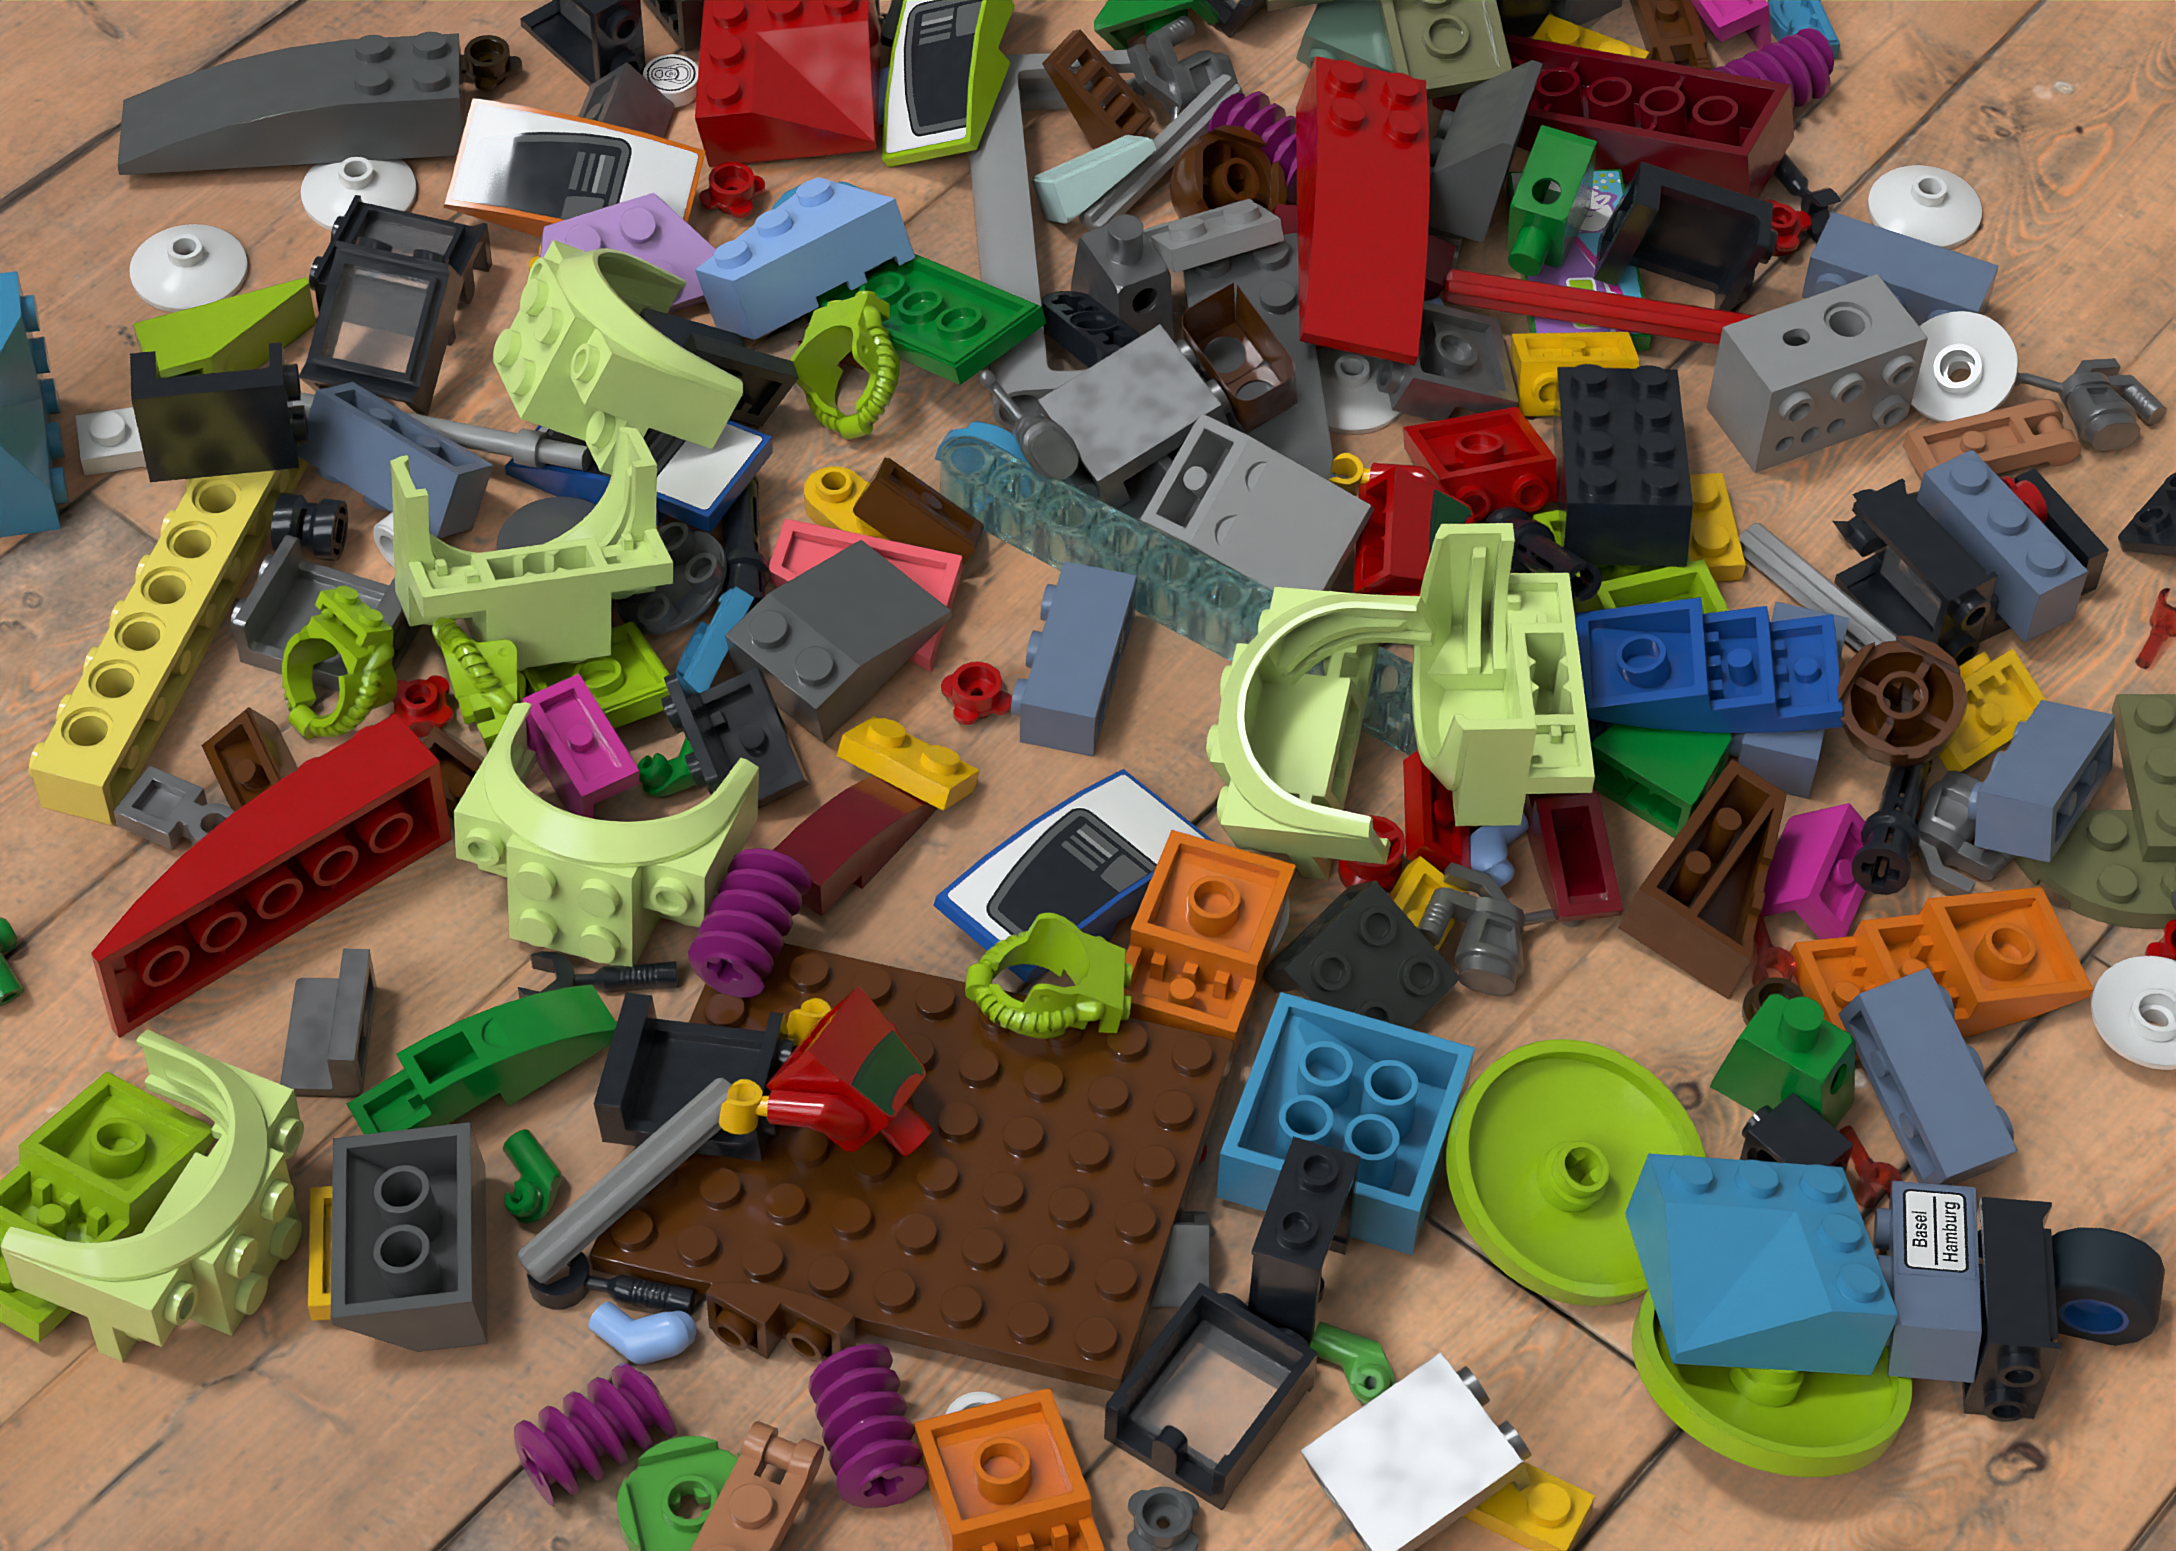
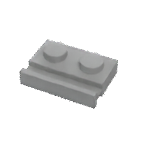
[1143,199,1284,273]

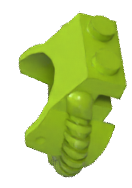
[790,291,900,440]
[282,586,397,739]
[432,618,527,754]
[965,913,1132,1039]

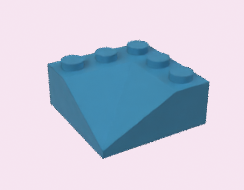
[0,271,69,538]
[1216,992,1475,1255]
[1625,1153,1899,1375]

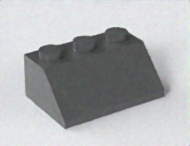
[1429,60,1543,243]
[331,1122,487,1352]

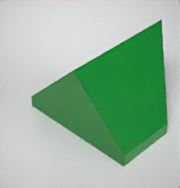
[1094,0,1219,50]

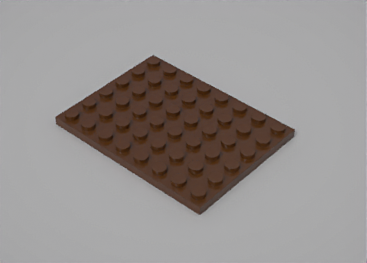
[589,943,1234,1392]

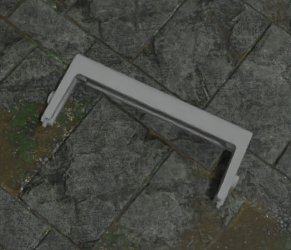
[969,50,1152,430]

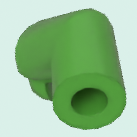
[1310,1321,1395,1405]

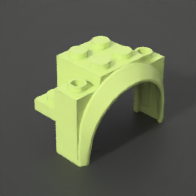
[493,240,743,475]
[390,427,673,671]
[1412,523,1595,826]
[1206,587,1437,880]
[454,702,759,967]
[0,1029,304,1362]

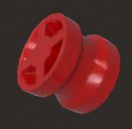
[1337,815,1406,893]

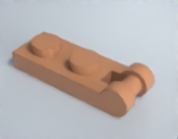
[1903,399,2081,479]
[690,1421,824,1551]

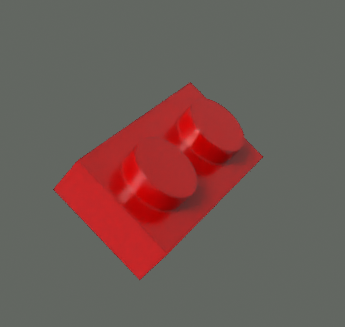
[1403,750,1471,874]

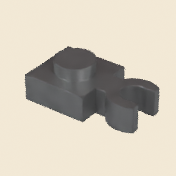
[114,765,235,850]

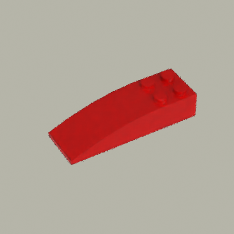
[1296,56,1430,366]
[91,713,452,1038]

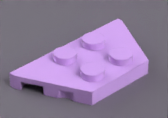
[540,192,716,314]

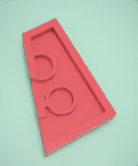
[769,518,963,672]

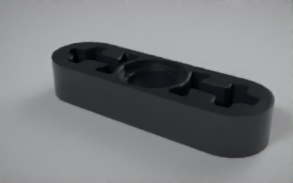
[1042,291,1142,368]

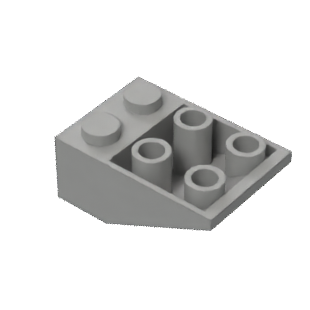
[1140,413,1375,595]

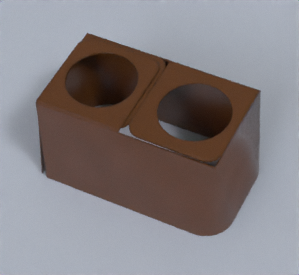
[1182,282,1298,434]

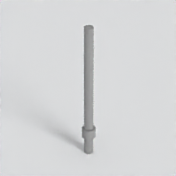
[293,392,592,471]

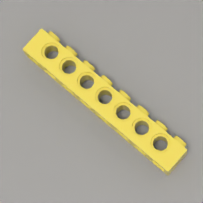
[29,443,309,825]

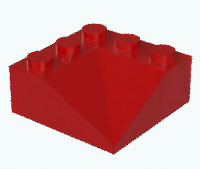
[695,0,882,167]

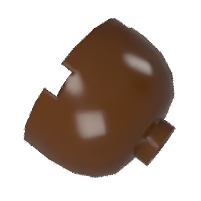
[1169,125,1287,219]
[1837,635,1967,767]

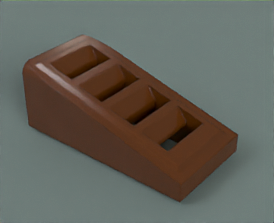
[1042,29,1155,150]

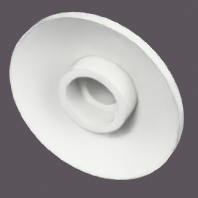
[301,157,417,231]
[1867,165,1982,249]
[130,224,248,313]
[1911,311,2018,423]
[1317,347,1402,434]
[2091,956,2176,1070]

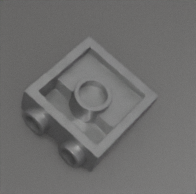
[1377,301,1519,421]

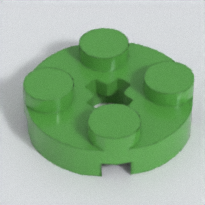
[617,1436,741,1551]

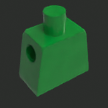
[1507,125,1597,276]
[1591,723,1733,839]
[1710,994,1855,1129]

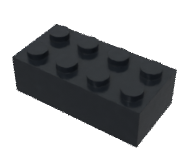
[1553,364,1693,567]

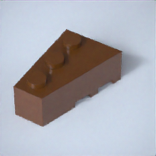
[1618,759,1787,999]

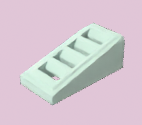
[1032,135,1156,224]

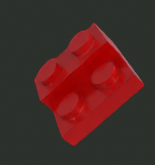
[1403,407,1557,523]

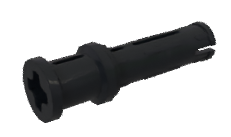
[717,475,771,614]
[1484,506,1602,602]
[1852,759,1933,895]

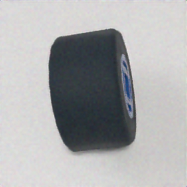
[2052,1227,2165,1346]

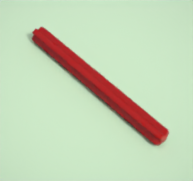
[1443,269,1756,345]

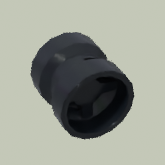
[271,492,348,561]

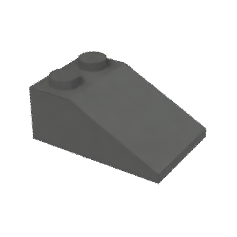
[725,540,952,743]

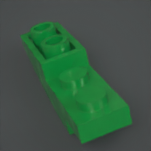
[346,984,617,1135]

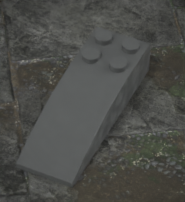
[117,32,465,175]
[1183,233,1336,480]

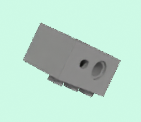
[1707,274,1928,473]

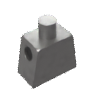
[1071,214,1174,342]

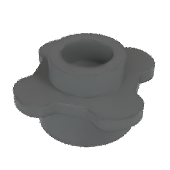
[1127,1487,1199,1551]

